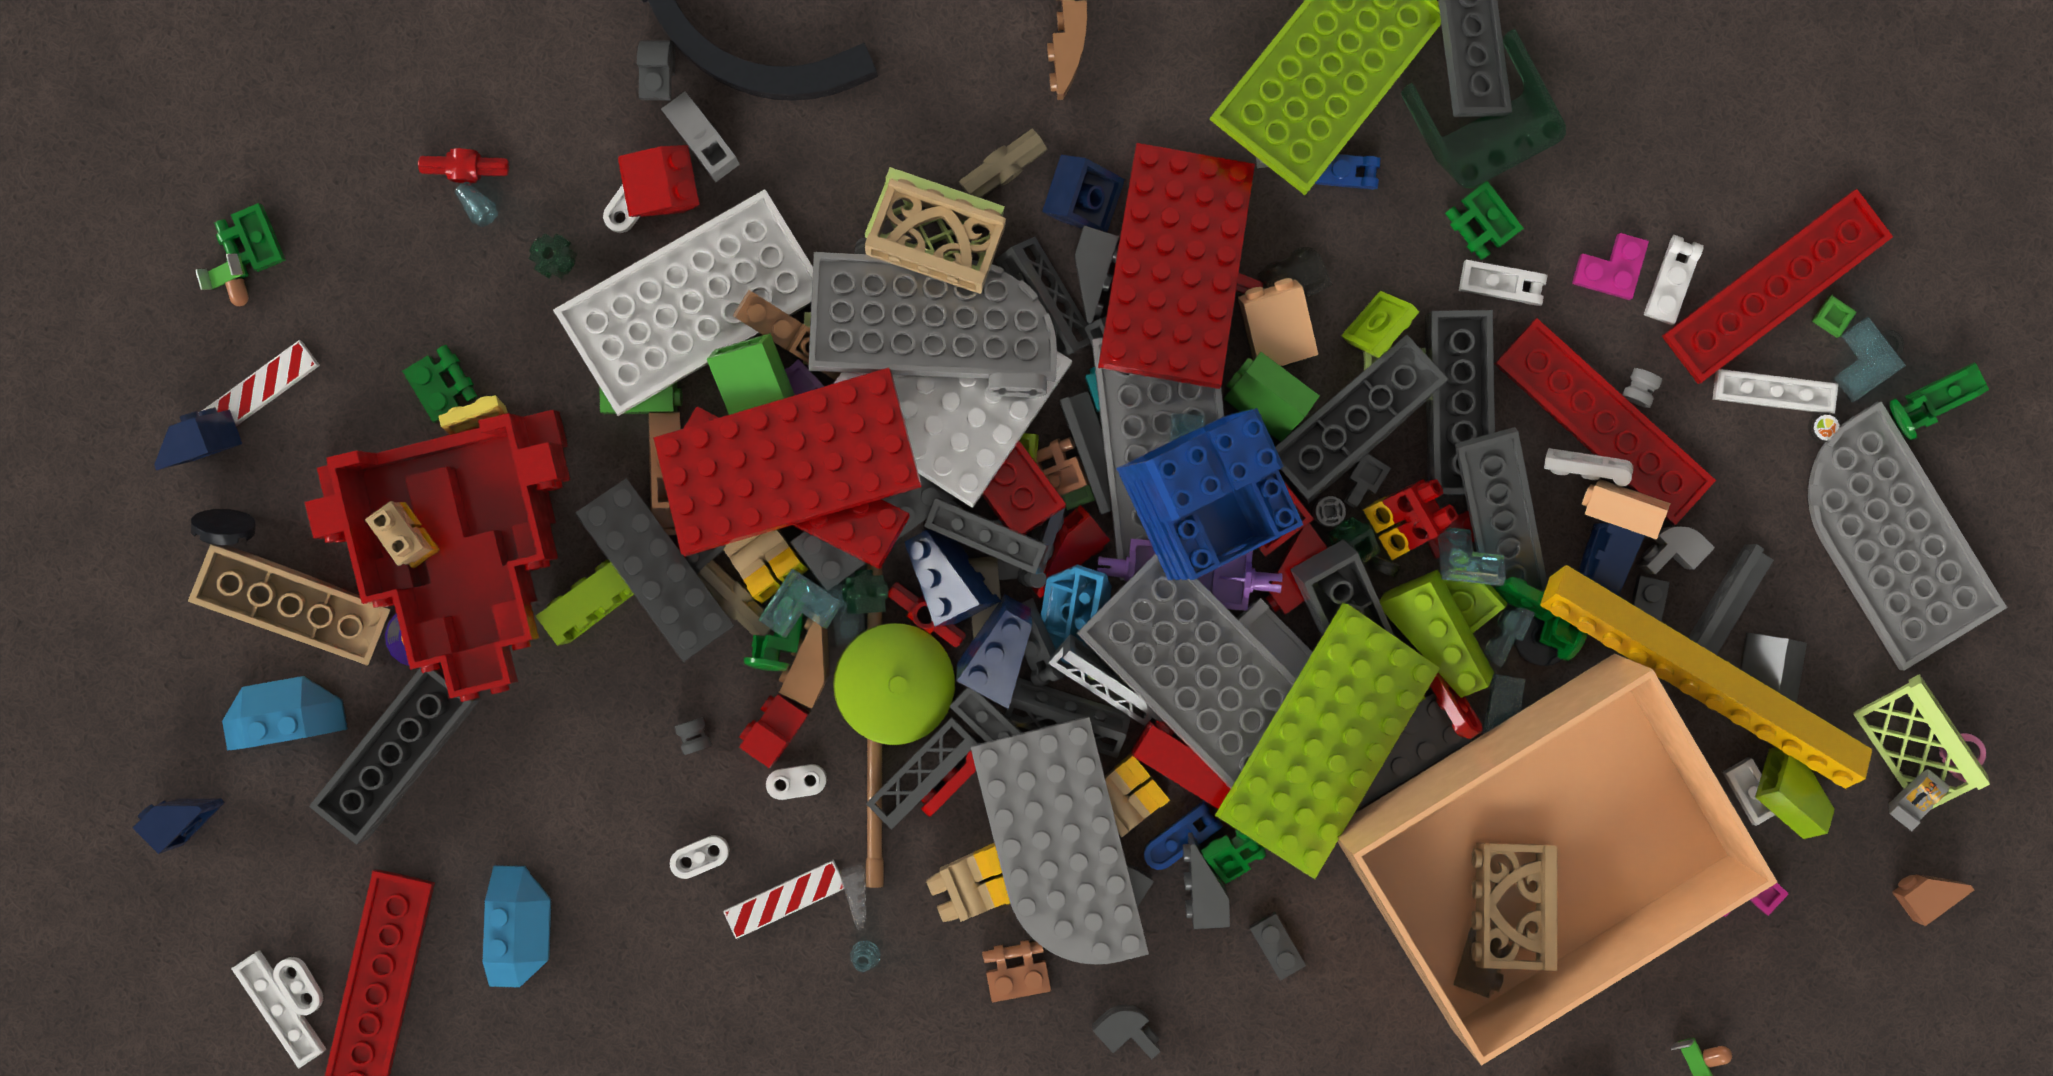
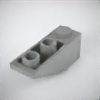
[661,92,740,182]

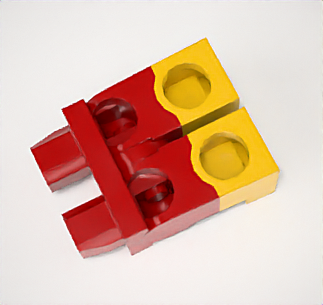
[1363,479,1458,560]

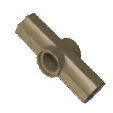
[959,128,1047,198]
[697,560,776,636]

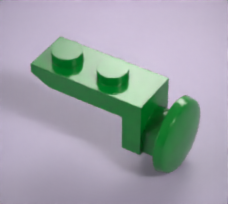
[1890,362,1989,440]
[1495,577,1587,661]
[744,580,808,671]

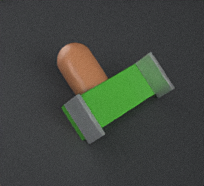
[195,254,249,307]
[1671,1038,1732,1076]

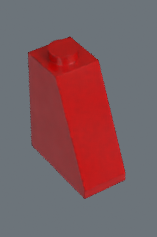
[1265,523,1327,614]

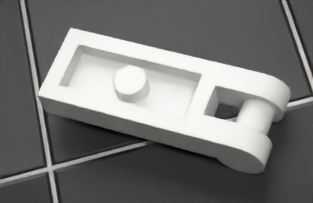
[1644,235,1704,325]
[1459,260,1548,306]
[1544,448,1633,486]

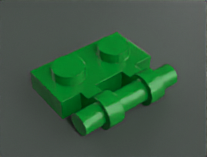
[1445,181,1524,261]
[214,203,286,279]
[402,345,478,423]
[1200,829,1266,884]

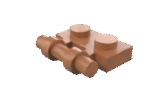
[1036,437,1090,496]
[982,940,1051,1003]

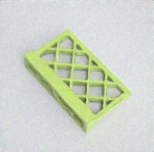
[865,167,1005,271]
[1853,674,1990,809]

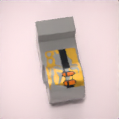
[1888,769,1950,831]

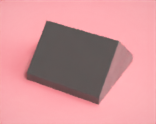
[1740,632,1807,702]

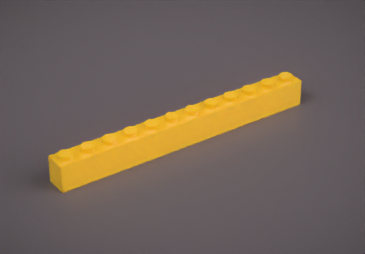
[1540,565,1872,789]

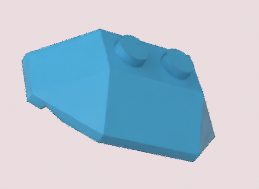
[1041,565,1112,677]
[222,676,348,751]
[483,865,551,987]

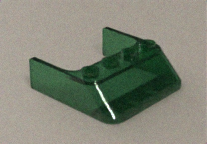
[1401,29,1566,188]

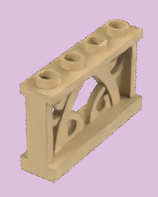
[865,179,1006,294]
[1471,843,1557,971]

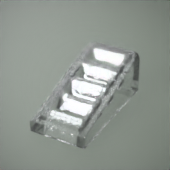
[839,861,867,930]

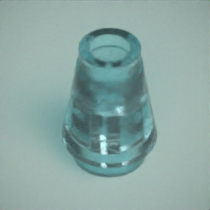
[455,182,498,227]
[850,941,880,972]

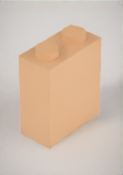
[1238,278,1319,366]
[1582,479,1671,539]

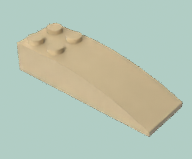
[188,544,391,665]

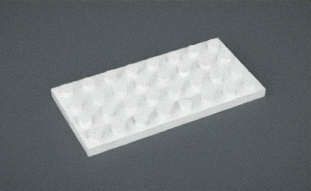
[553,189,813,416]

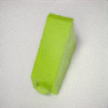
[1755,747,1835,839]

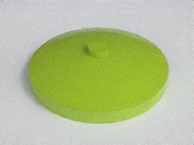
[833,623,955,745]

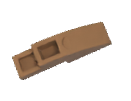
[1047,0,1087,100]
[733,290,842,381]
[649,412,681,535]

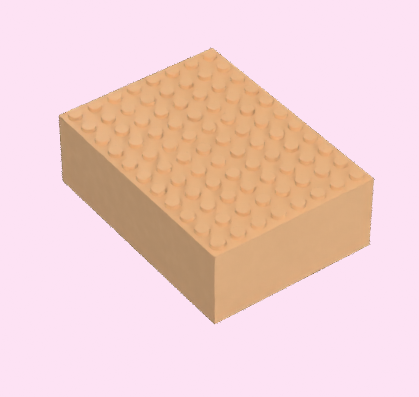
[1337,653,1778,1066]

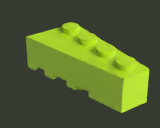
[535,559,634,646]
[1379,569,1494,698]

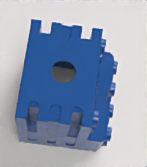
[1116,408,1303,580]

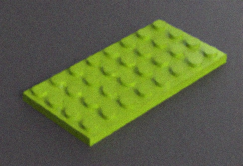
[1209,0,1441,195]
[1215,603,1440,879]

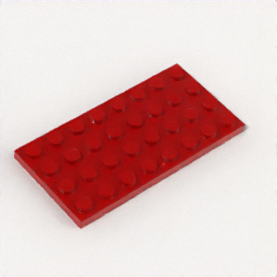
[1098,143,1255,389]
[653,367,922,556]

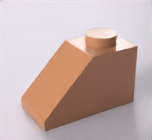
[1892,874,1974,926]

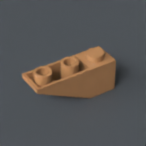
[779,607,830,709]

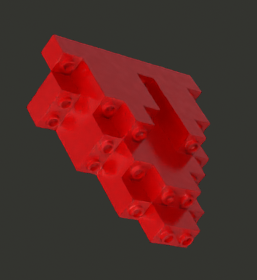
[304,410,570,702]

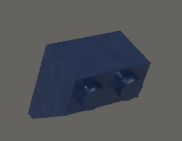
[1042,155,1125,232]
[154,407,242,470]
[133,798,225,854]

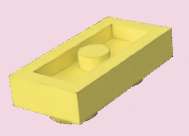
[438,395,508,435]

